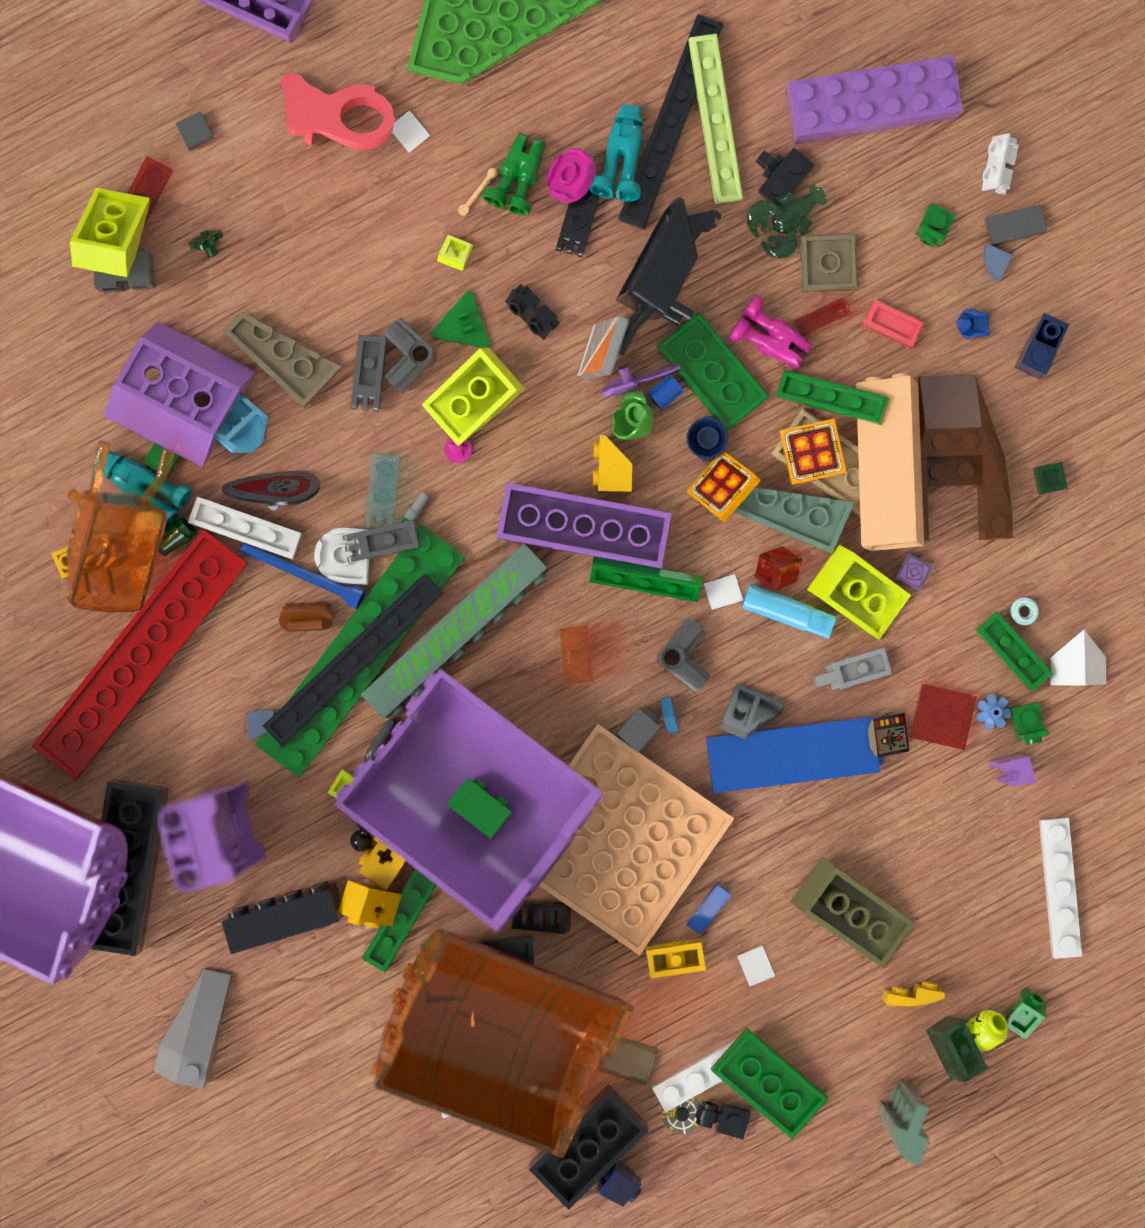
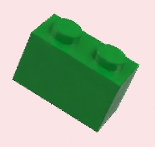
[446,777,514,839]

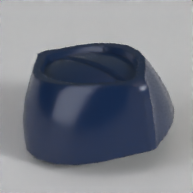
[686,416,728,462]

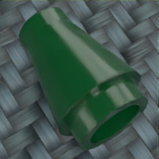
[155,517,196,557]

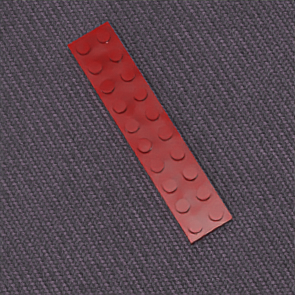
[32,529,248,780]

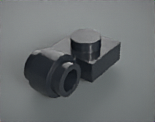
[695,1101,751,1140]

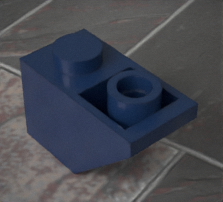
[1014,313,1069,379]

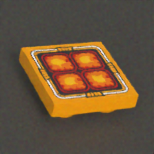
[779,419,847,485]
[686,451,761,522]

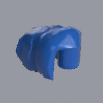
[956,309,991,340]

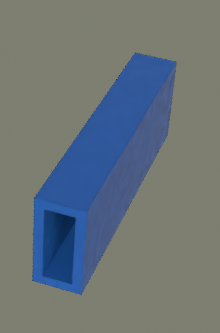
[706,716,884,793]

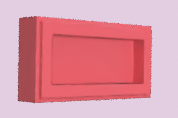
[862,299,925,349]

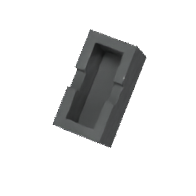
[93,247,156,293]
[616,707,660,752]

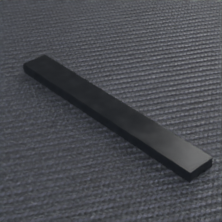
[618,14,723,230]
[263,573,444,746]

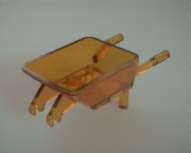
[67,440,174,612]

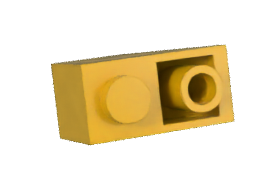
[593,435,632,494]

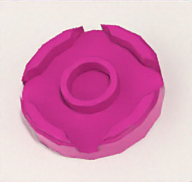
[547,148,596,203]

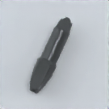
[364,718,396,763]

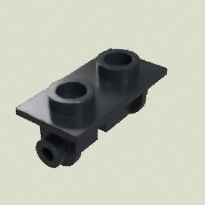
[505,284,560,340]

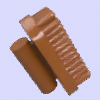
[279,601,333,632]

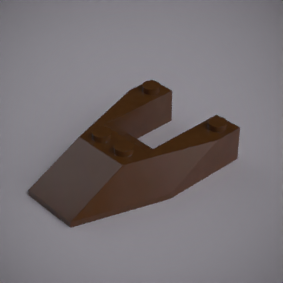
[918,375,1013,542]

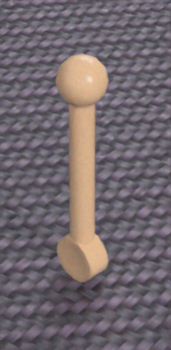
[458,168,498,216]

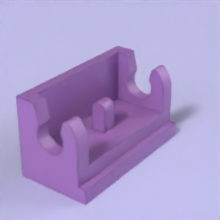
[989,753,1037,786]

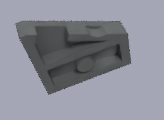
[719,684,786,739]

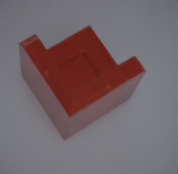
[754,546,802,591]

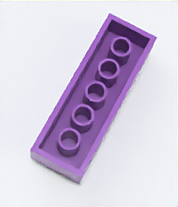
[786,56,963,144]
[496,483,672,569]

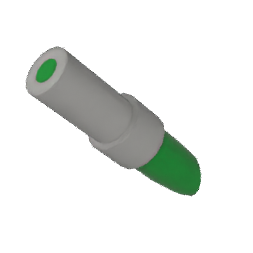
[401,492,430,522]

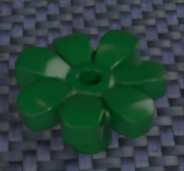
[188,230,223,258]

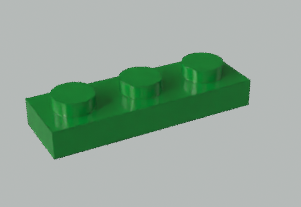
[975,612,1053,692]

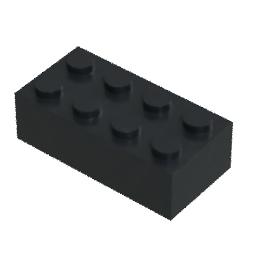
[221,881,345,954]
[529,1084,648,1210]

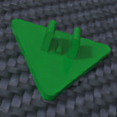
[431,291,490,348]

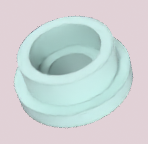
[1010,598,1039,625]

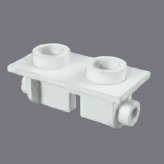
[981,133,1019,194]

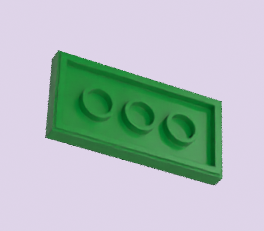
[656,312,769,431]
[710,1027,829,1139]

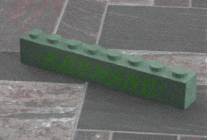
[361,543,547,719]

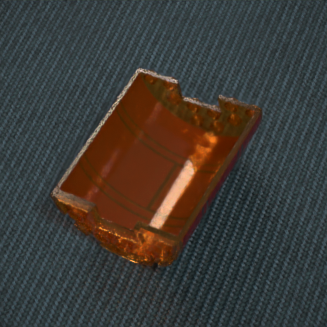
[371,929,634,1158]

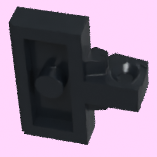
[756,148,815,209]

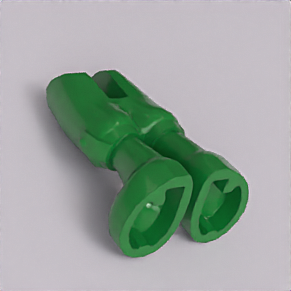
[481,132,546,216]

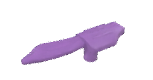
[602,365,681,397]

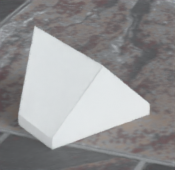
[1049,630,1106,685]

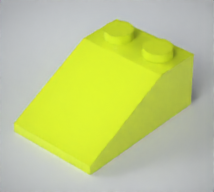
[70,188,150,277]
[422,348,525,446]
[807,545,911,640]

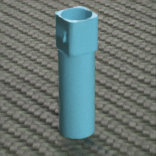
[741,583,837,639]

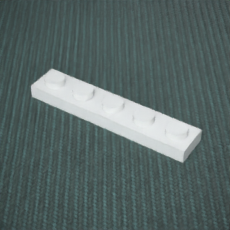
[1039,817,1082,959]

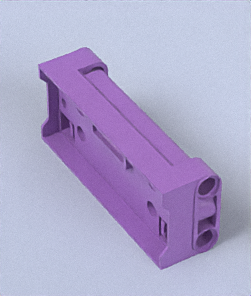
[159,781,266,892]

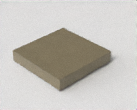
[800,234,858,292]

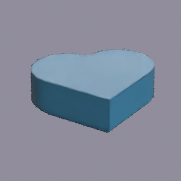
[660,696,680,734]

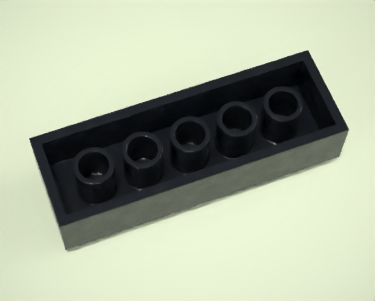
[91,779,169,956]

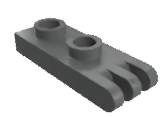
[351,335,387,412]
[342,520,421,563]

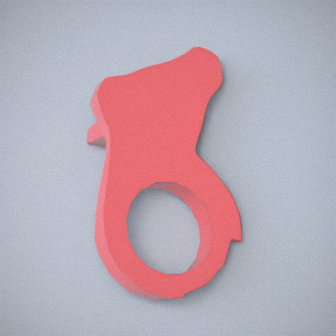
[280,73,396,150]

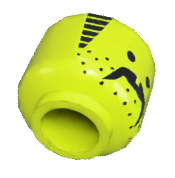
[966,1010,1008,1051]

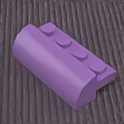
[198,0,313,43]

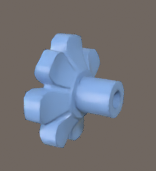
[976,694,1011,729]

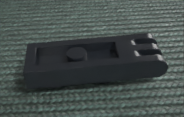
[556,190,600,258]

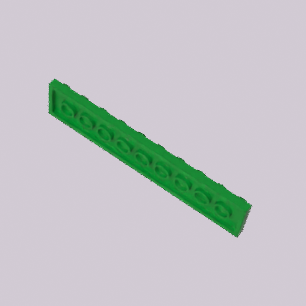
[255,525,465,778]

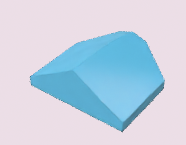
[215,395,268,453]

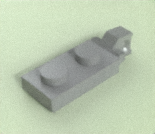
[813,647,893,690]

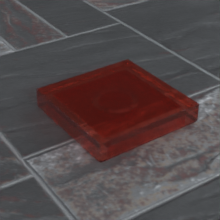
[909,684,977,750]

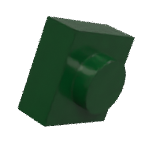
[1033,462,1068,495]

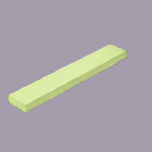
[688,34,743,205]

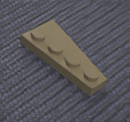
[223,312,342,408]

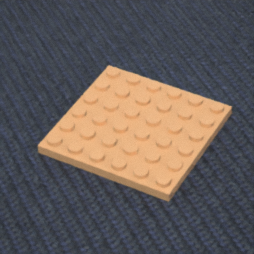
[539,723,734,955]

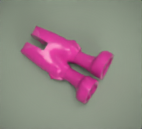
[729,294,813,369]

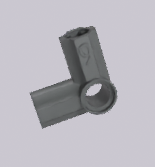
[384,317,437,393]
[657,618,710,693]

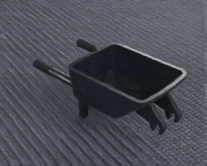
[616,197,721,356]

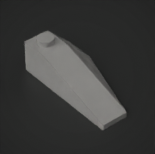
[154,968,232,1089]

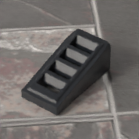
[511,901,571,934]

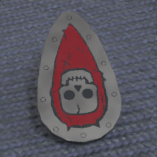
[222,471,320,510]

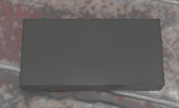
[985,205,1047,246]

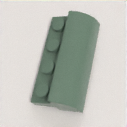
[879,1079,930,1167]

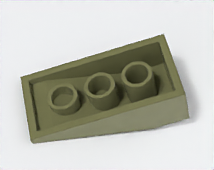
[790,857,915,968]

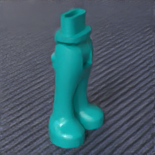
[589,104,643,202]
[96,449,193,532]

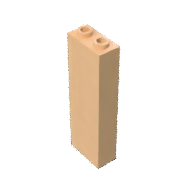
[856,373,924,551]

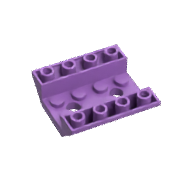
[104,321,256,468]

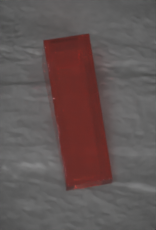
[795,298,852,336]

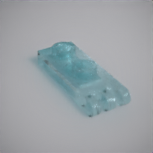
[365,453,400,528]

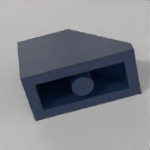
[598,1161,642,1207]

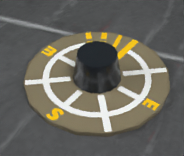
[661,1097,700,1135]

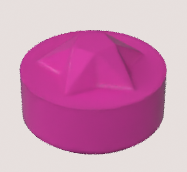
[445,438,473,464]

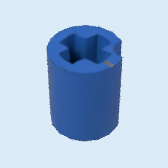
[647,375,684,411]

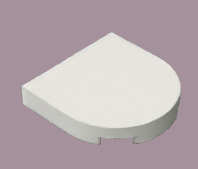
[314,528,370,585]

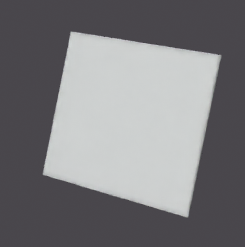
[393,110,430,153]
[704,574,743,610]
[737,945,775,986]

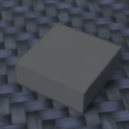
[176,111,214,150]

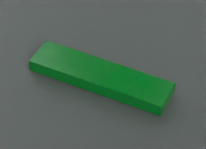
[776,370,889,425]
[589,557,703,602]
[362,868,437,973]

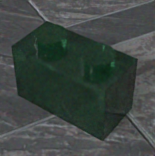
[926,1016,988,1082]

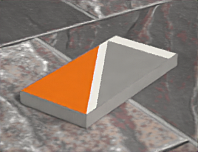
[577,316,629,380]

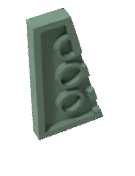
[734,487,854,553]

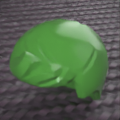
[612,391,654,440]

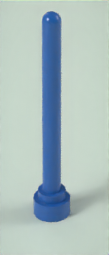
[240,543,366,609]

